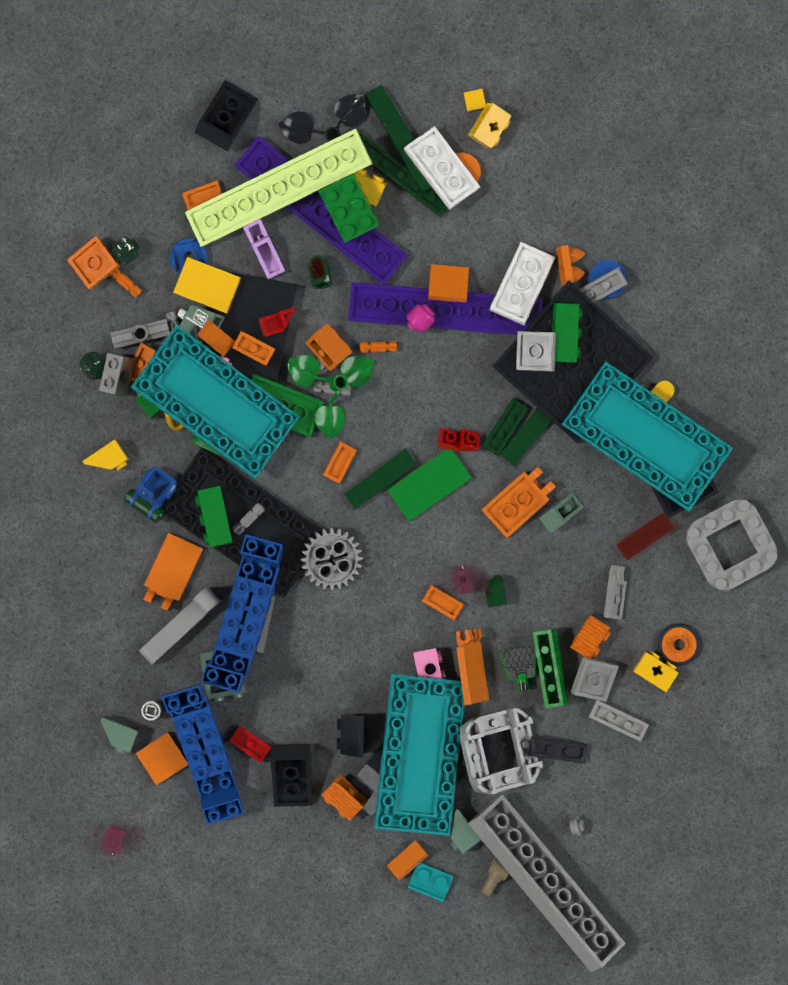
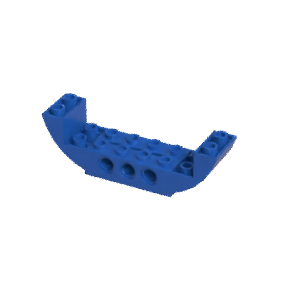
[201,535,283,693]
[161,683,244,825]

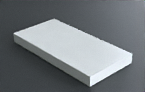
[404,126,480,210]
[489,242,556,326]

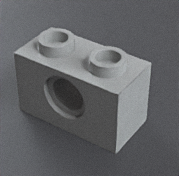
[99,353,135,396]

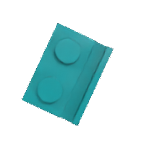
[408,863,454,902]

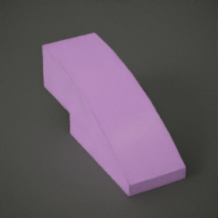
[243,219,285,279]

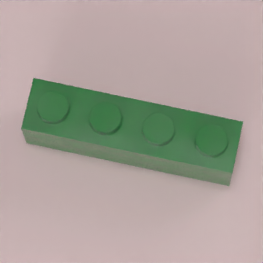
[533,628,569,709]

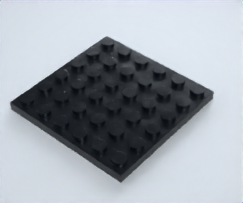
[492,280,654,443]

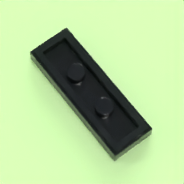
[528,736,588,764]

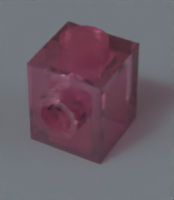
[451,565,475,595]
[101,825,127,856]

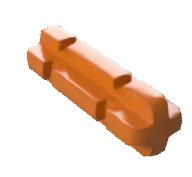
[110,269,142,297]
[360,341,397,353]

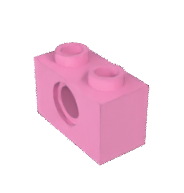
[413,648,446,679]

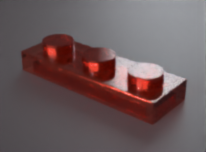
[616,512,674,561]

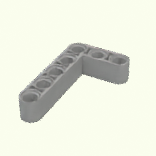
[139,587,221,665]

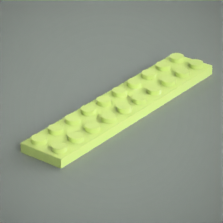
[185,129,373,247]

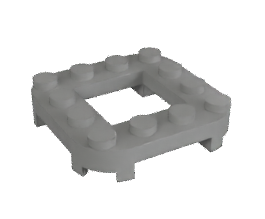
[685,500,777,590]
[460,708,543,794]

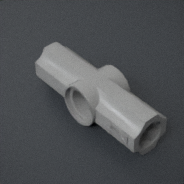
[111,319,170,349]

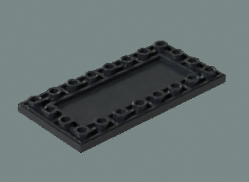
[209,270,297,383]
[161,448,322,597]

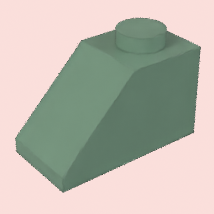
[539,492,584,533]
[101,716,139,754]
[450,807,481,854]

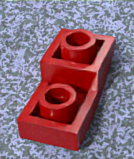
[438,428,480,452]

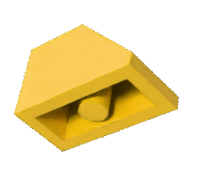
[83,440,129,471]

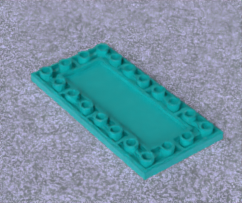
[131,324,300,479]
[562,361,733,512]
[373,674,465,836]

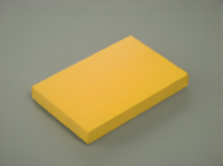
[173,257,241,314]

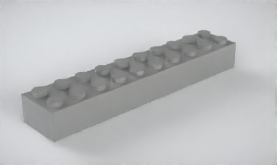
[468,795,626,972]

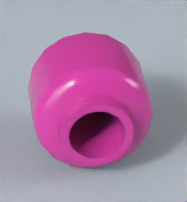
[407,304,435,332]

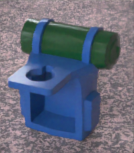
[124,466,177,523]

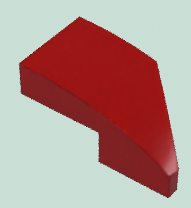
[258,307,295,338]

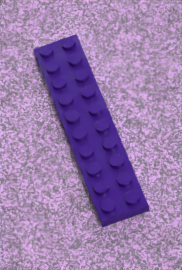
[234,136,408,285]
[348,282,542,335]

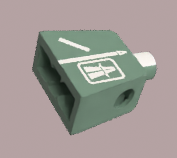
[178,305,225,348]

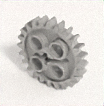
[300,527,363,590]

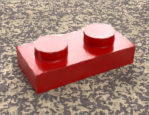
[229,725,271,763]

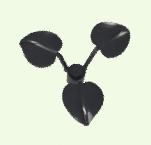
[279,94,366,144]

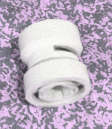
[141,700,162,720]

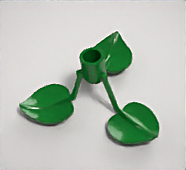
[288,355,375,439]

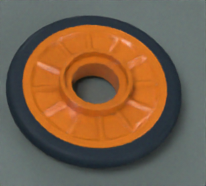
[658,624,700,666]

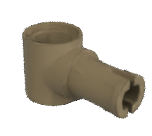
[481,857,509,896]

